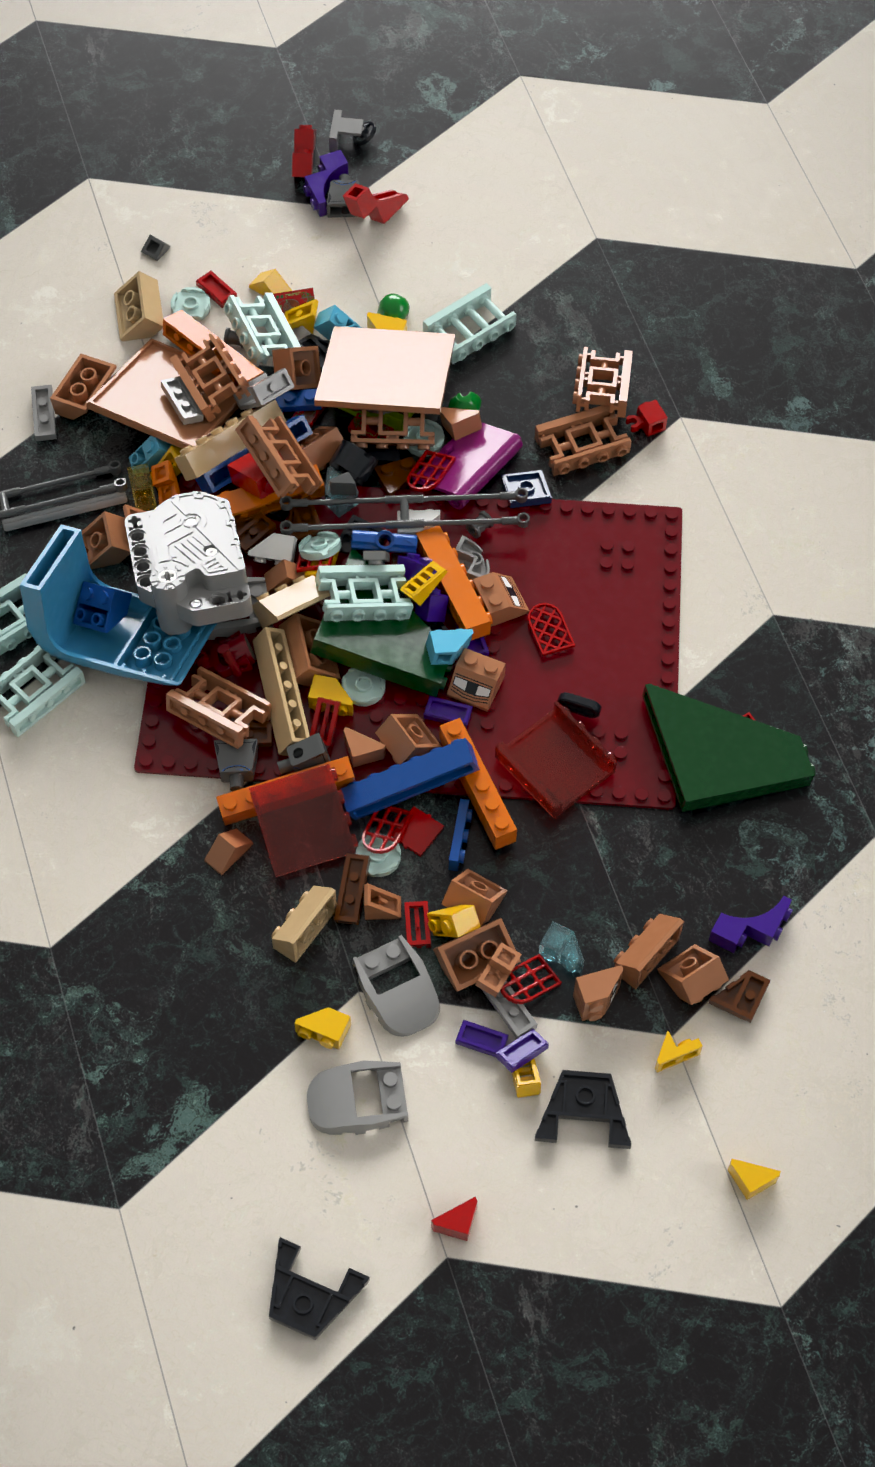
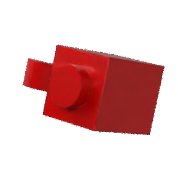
[625,400,668,437]

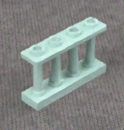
[423,283,516,364]

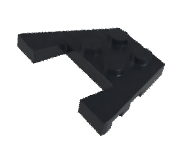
[535,1070,631,1149]
[269,1237,370,1340]

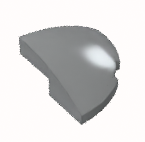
[455,535,490,581]

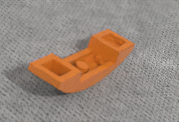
[151,460,180,505]

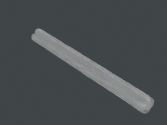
[2,492,127,531]

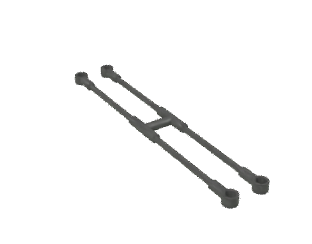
[0,460,128,519]
[280,488,530,535]

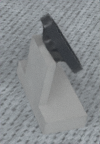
[329,109,376,152]

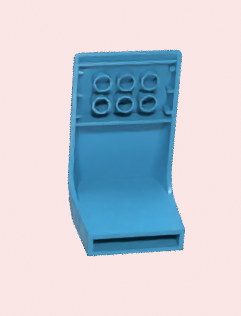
[20,525,217,686]

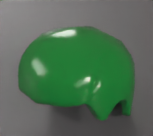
[377,293,410,319]
[448,392,482,410]

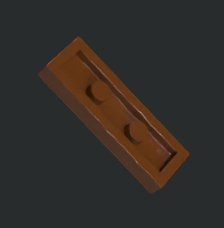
[334,853,371,925]

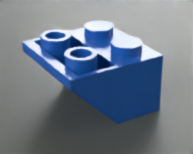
[73,581,132,633]

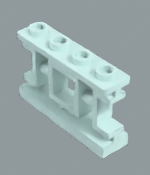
[224,292,301,367]
[315,564,413,622]
[0,573,33,655]
[0,645,86,737]

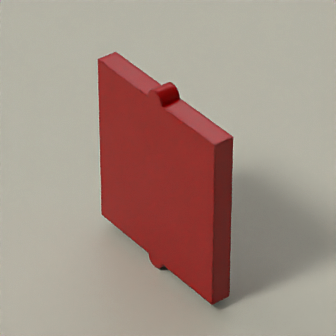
[391,806,444,857]

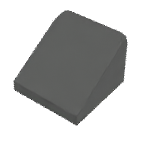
[141,234,170,261]
[330,472,356,495]

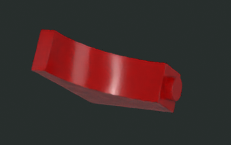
[227,451,283,499]

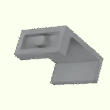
[233,368,295,410]

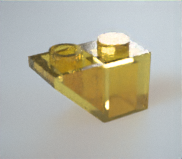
[127,463,157,511]

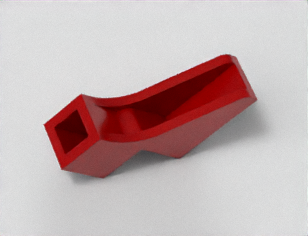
[292,125,317,177]
[343,183,409,224]

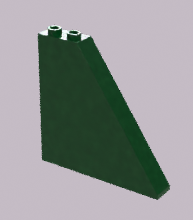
[310,549,453,697]
[642,684,816,812]

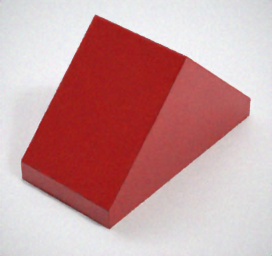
[431,1197,478,1241]

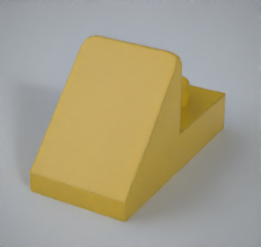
[284,299,318,334]
[655,1031,703,1073]

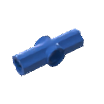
[351,530,417,554]

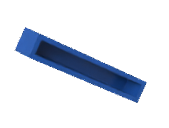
[195,415,313,494]
[340,738,480,820]

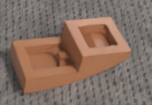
[476,942,522,998]

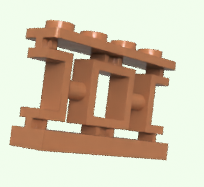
[169,333,251,423]
[573,347,633,418]
[535,405,631,476]
[350,409,435,450]
[235,416,323,497]
[166,666,271,749]

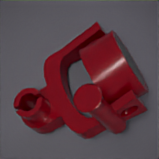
[195,630,257,678]

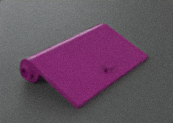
[412,423,523,509]

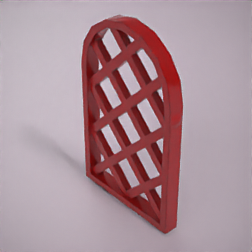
[528,603,575,657]

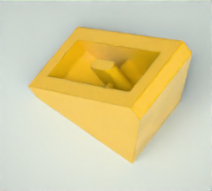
[249,268,292,296]
[728,1159,781,1200]

